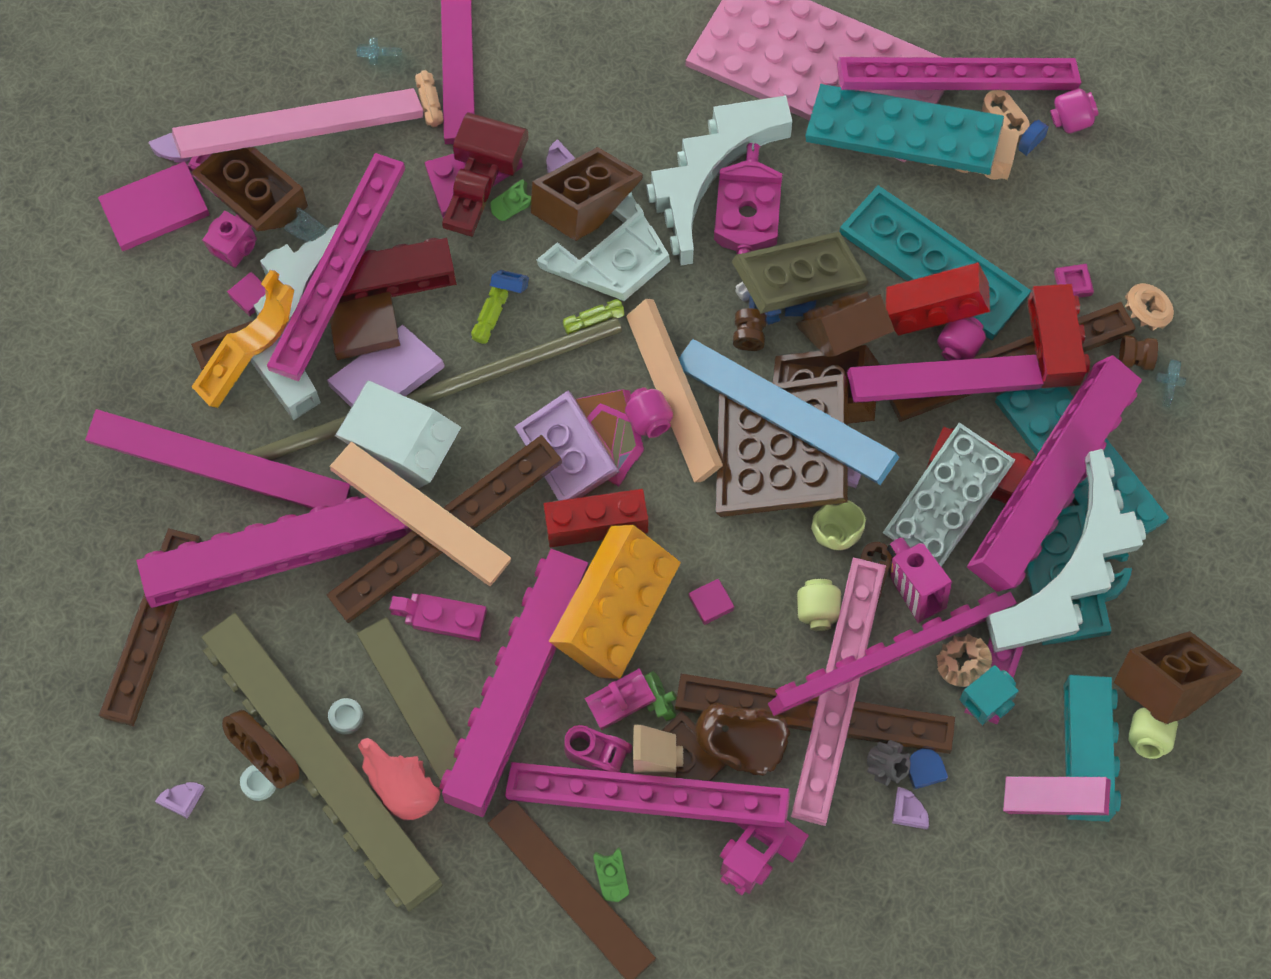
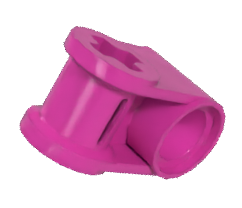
[564,725,633,773]

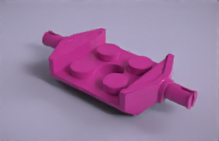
[714,143,782,254]

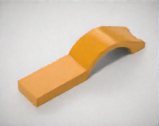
[192,269,294,408]

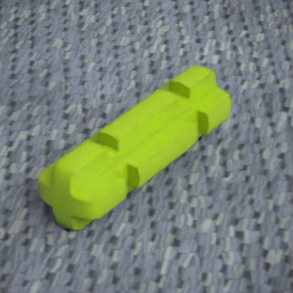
[471,287,508,344]
[563,299,625,335]

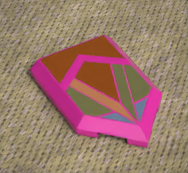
[575,389,644,487]

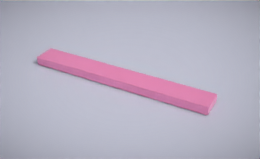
[172,88,424,159]
[791,557,886,826]

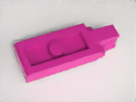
[389,594,487,641]

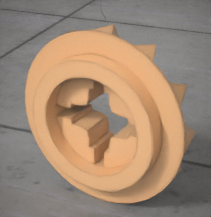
[1125,283,1174,331]
[936,634,992,687]

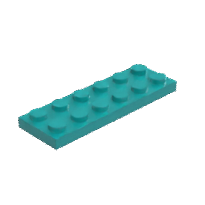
[805,84,1004,175]
[839,185,1031,340]
[995,387,1169,535]

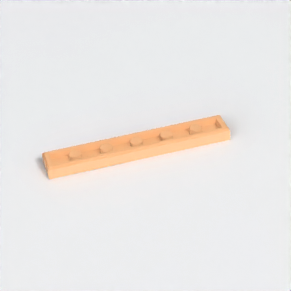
[626,299,723,482]
[330,442,511,586]

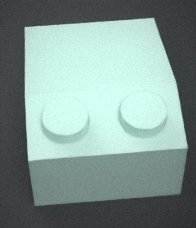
[335,380,461,488]

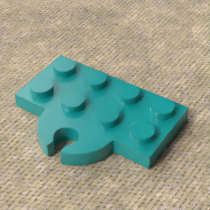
[1026,505,1132,646]

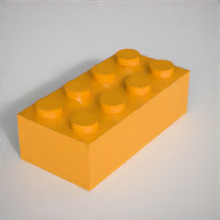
[549,525,681,679]

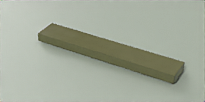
[357,617,458,809]

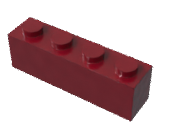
[338,237,457,303]

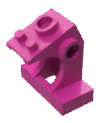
[719,821,809,895]

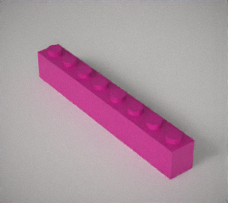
[967,355,1142,592]
[136,497,412,608]
[439,549,589,817]

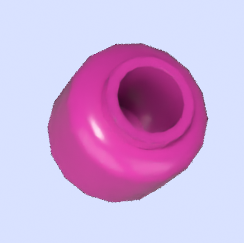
[1050,88,1099,134]
[937,317,986,361]
[625,388,673,438]

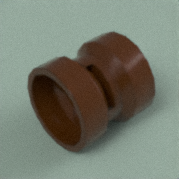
[733,308,767,351]
[1119,335,1158,371]

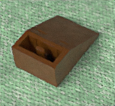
[796,291,895,357]

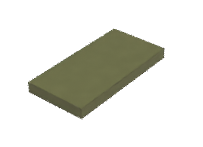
[732,232,869,313]

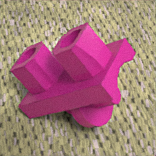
[584,669,656,730]

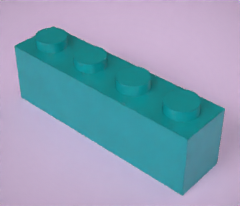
[1064,675,1121,822]

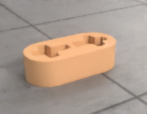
[982,90,1030,143]

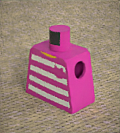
[887,538,952,623]

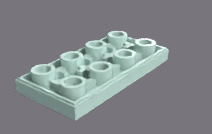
[883,423,1015,567]

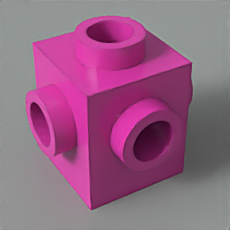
[202,210,257,268]

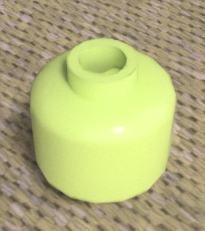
[797,579,842,631]
[1128,707,1178,759]

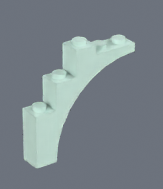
[646,95,792,265]
[251,224,338,420]
[986,449,1146,653]

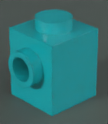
[959,665,1019,726]

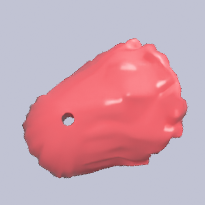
[358,738,441,820]

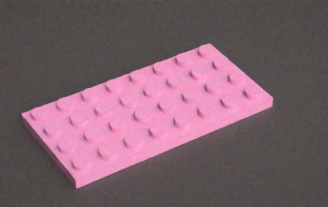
[686,0,945,163]

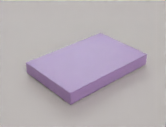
[327,325,444,407]
[515,391,620,501]

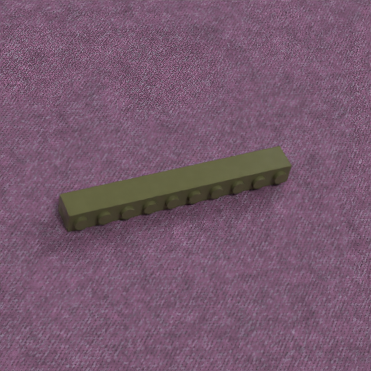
[201,613,443,912]

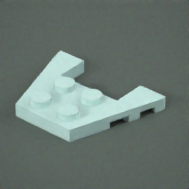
[537,192,670,301]

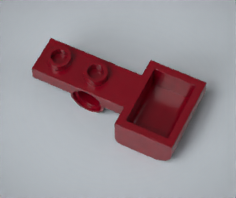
[442,112,529,237]

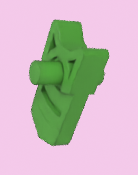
[491,179,531,221]
[645,671,677,721]
[593,847,629,902]

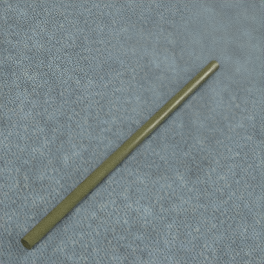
[245,317,622,460]

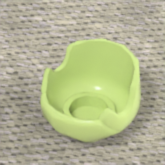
[811,500,866,550]

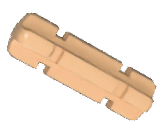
[415,70,444,128]

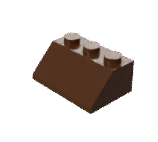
[191,146,308,232]

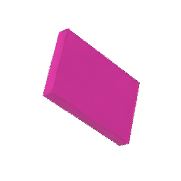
[98,161,210,252]

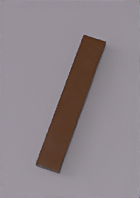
[99,528,202,727]
[488,800,656,979]

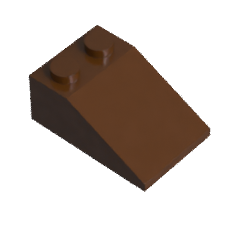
[531,147,643,241]
[772,345,880,424]
[1114,631,1243,724]

